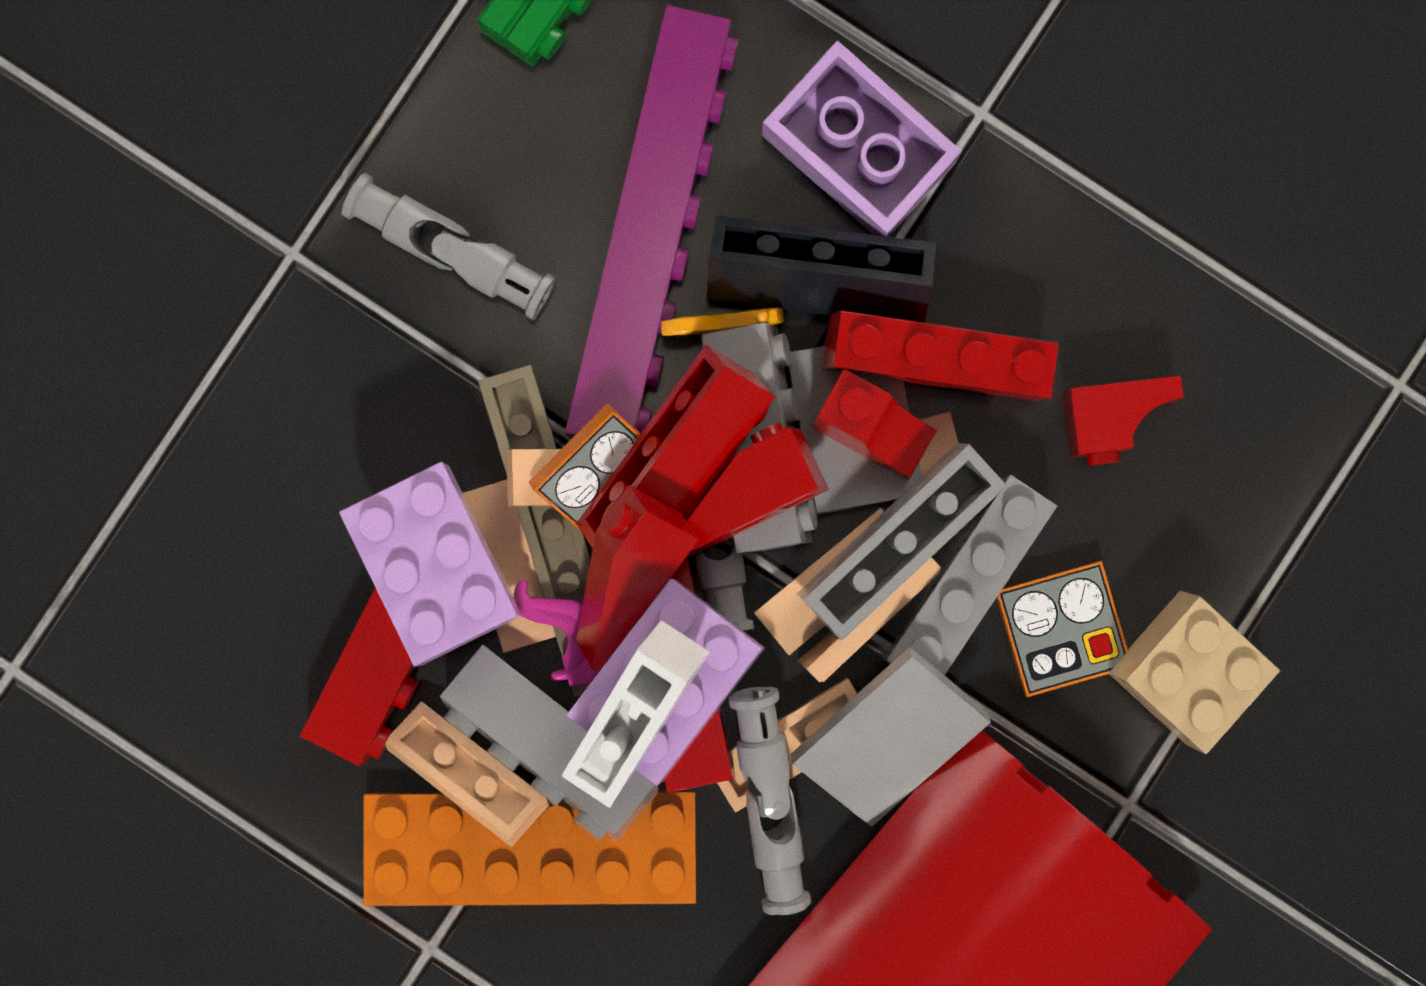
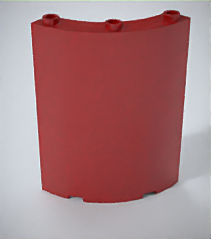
[748,731,1212,986]

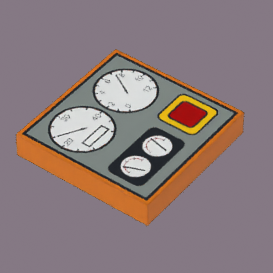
[529,403,641,530]
[996,561,1128,697]

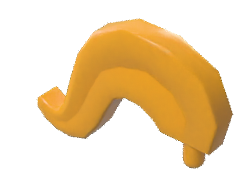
[660,307,784,336]

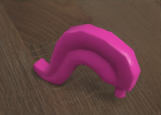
[514,580,599,686]

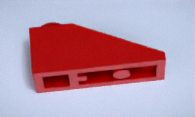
[684,423,829,560]
[576,485,699,672]

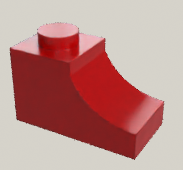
[812,369,937,481]
[1063,376,1184,466]

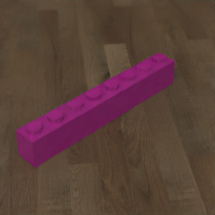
[565,5,739,438]

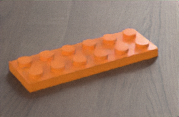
[364,791,696,906]

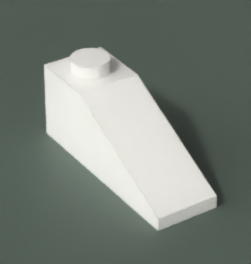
[562,620,710,808]

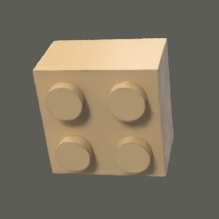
[1109,591,1280,754]

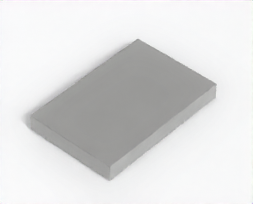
[787,346,922,515]
[791,647,991,827]

